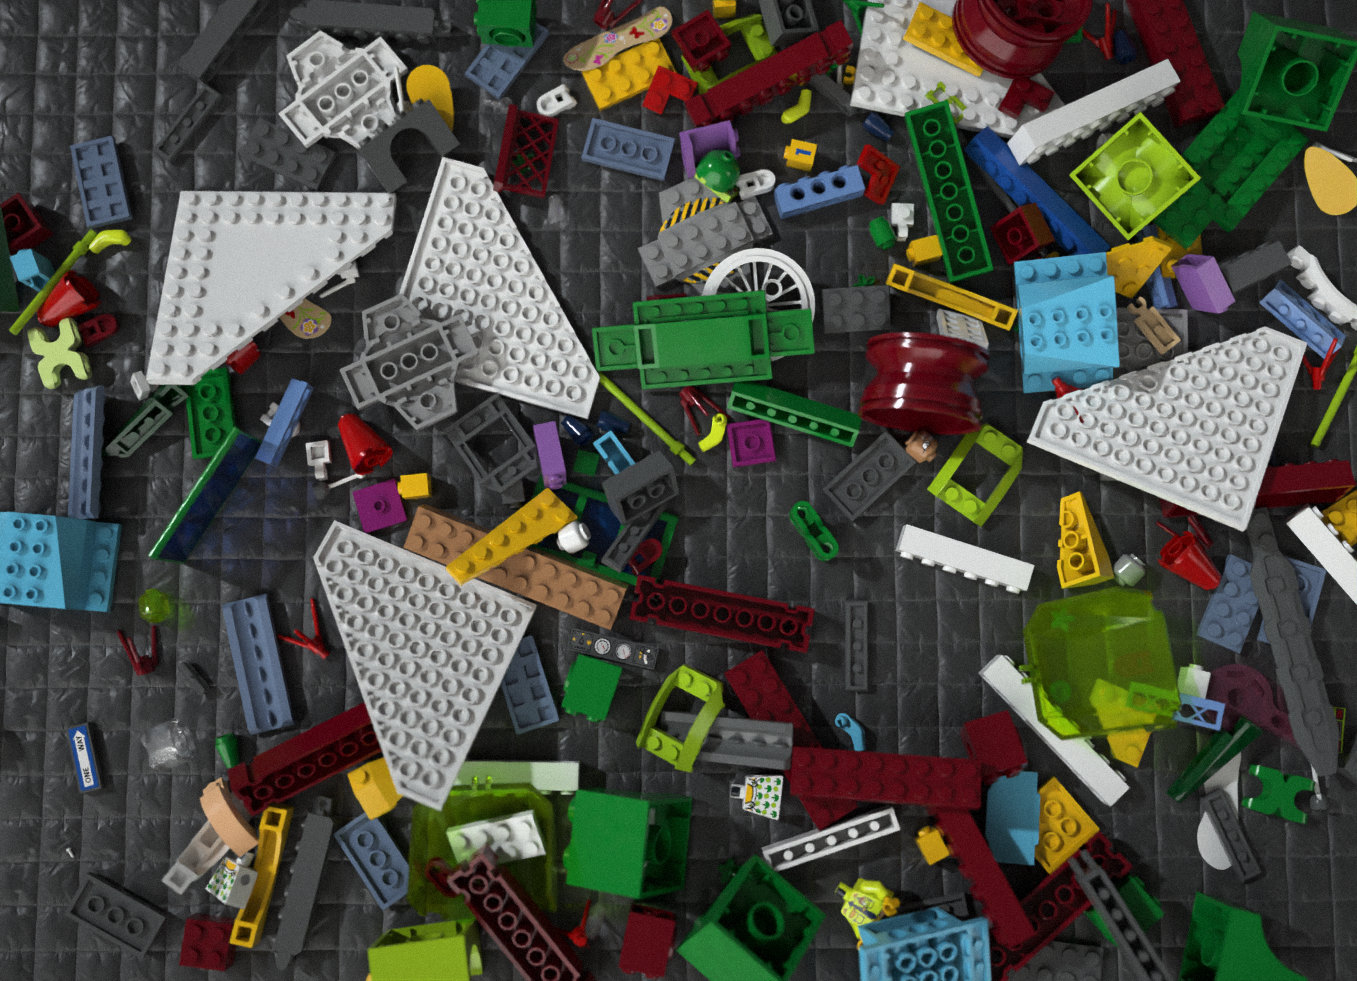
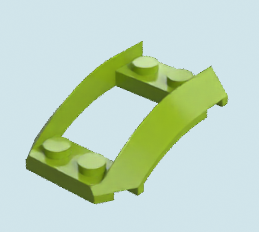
[681,13,777,95]
[927,423,1023,527]
[636,664,725,772]

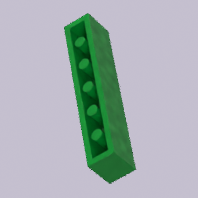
[727,381,862,447]

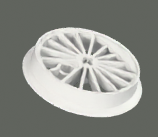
[702,248,815,361]

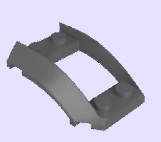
[443,393,537,493]

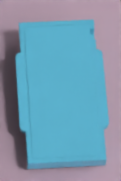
[985,771,1040,865]

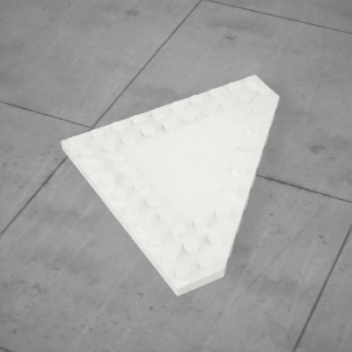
[850,0,1065,139]
[399,157,600,420]
[146,191,397,385]
[1027,326,1307,531]
[313,520,537,811]

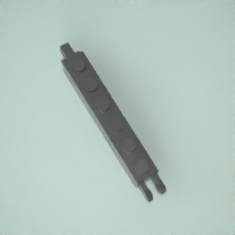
[290,0,452,44]
[273,795,339,970]
[1068,849,1173,981]

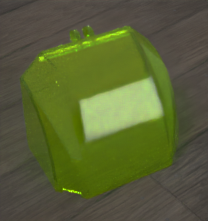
[1019,586,1182,741]
[407,776,558,920]

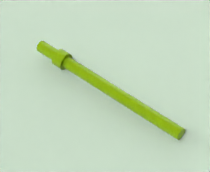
[9,229,98,335]
[1310,346,1357,448]
[598,372,696,466]

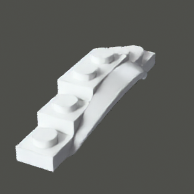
[1287,245,1357,330]
[161,791,252,895]

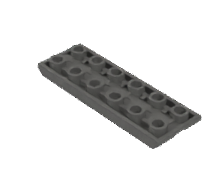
[661,710,794,770]

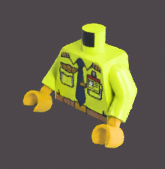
[834,878,900,950]

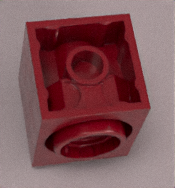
[959,710,1028,785]
[618,903,678,980]

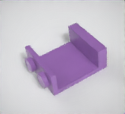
[679,120,740,178]

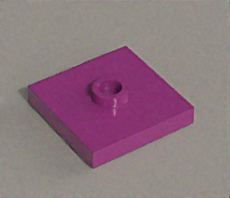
[726,419,776,468]
[352,479,408,534]

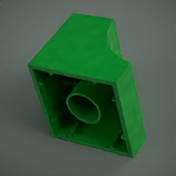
[1235,11,1357,132]
[563,787,693,899]
[676,854,827,981]
[1178,891,1308,981]

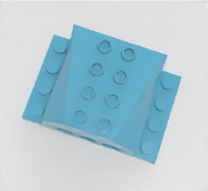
[1014,252,1120,393]
[0,512,122,612]
[857,907,991,981]

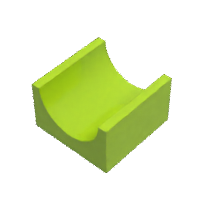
[368,917,484,981]

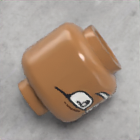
[905,431,938,463]

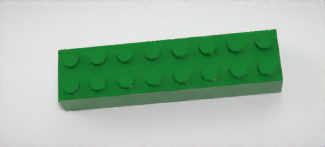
[904,100,994,284]

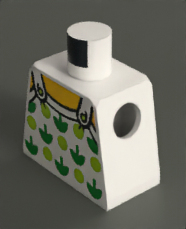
[730,774,783,820]
[206,851,258,909]

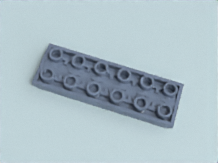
[68,385,106,520]
[222,594,296,735]

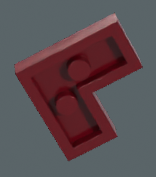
[997,77,1055,120]

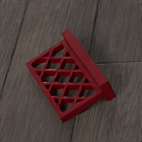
[493,104,559,198]

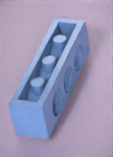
[774,165,865,219]

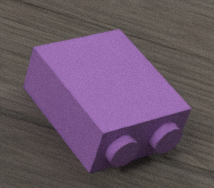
[1171,254,1235,314]
[533,421,566,490]

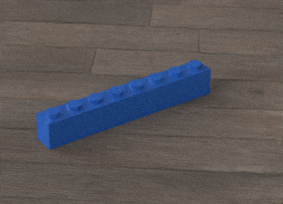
[964,126,1111,256]

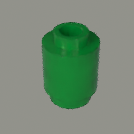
[869,216,897,250]

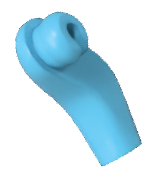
[835,713,866,751]

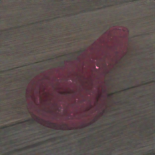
[1204,664,1302,751]

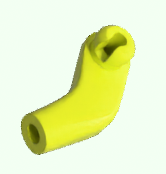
[781,89,812,124]
[88,230,131,254]
[698,413,727,452]

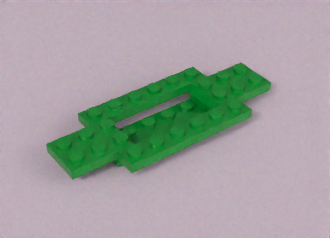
[1152,88,1309,249]
[592,290,815,389]

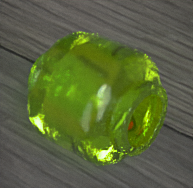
[138,589,170,623]

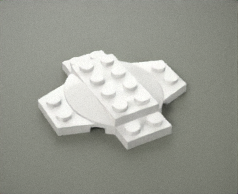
[278,31,409,148]

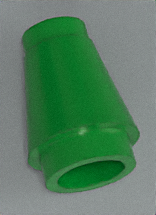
[215,733,240,768]

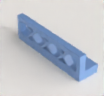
[1134,224,1178,309]
[1259,279,1346,359]
[255,378,314,468]
[1125,681,1225,730]

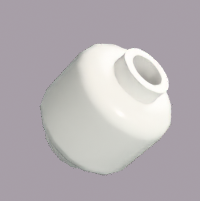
[556,521,591,554]

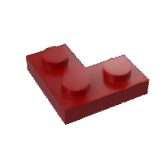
[642,65,698,115]
[857,144,900,205]

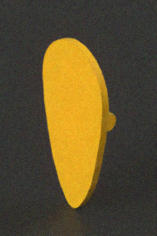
[406,65,454,132]
[1304,146,1357,215]

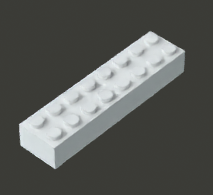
[1007,59,1180,166]

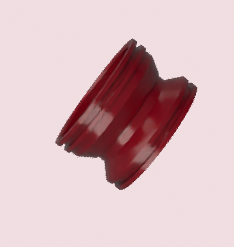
[952,0,1093,79]
[858,332,990,435]

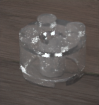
[141,718,195,771]

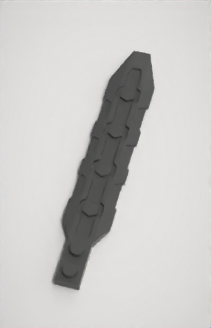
[1246,507,1339,776]

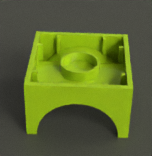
[1069,112,1201,241]

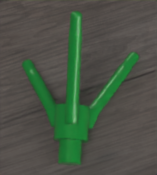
[843,0,884,36]

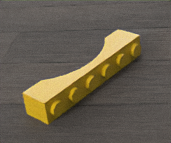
[885,263,1018,331]
[230,802,295,948]

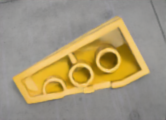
[1057,491,1114,589]
[347,757,404,821]

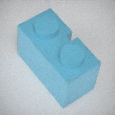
[10,249,55,292]
[593,430,635,475]

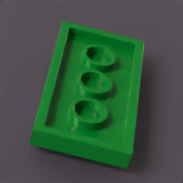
[184,367,239,460]

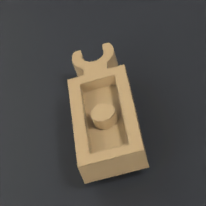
[1127,297,1181,355]

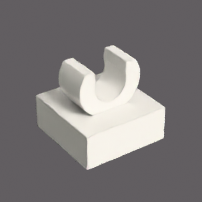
[130,371,159,401]

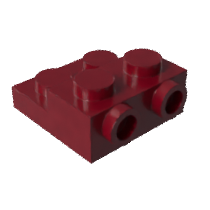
[672,10,731,73]

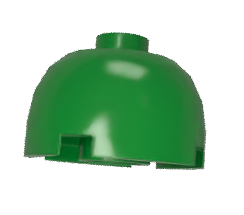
[696,150,740,193]

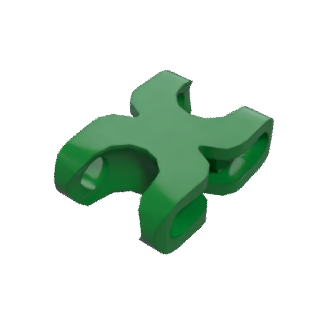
[789,501,839,562]
[1241,764,1316,824]

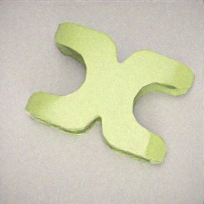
[27,317,92,390]

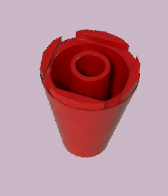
[37,270,101,328]
[338,413,393,475]
[1158,531,1221,590]

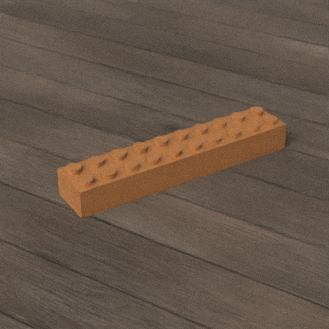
[403,504,629,630]

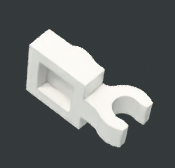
[891,203,914,242]
[306,440,332,481]

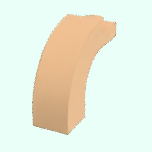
[200,777,259,857]

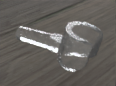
[482,97,512,114]

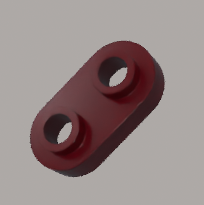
[424,857,461,898]

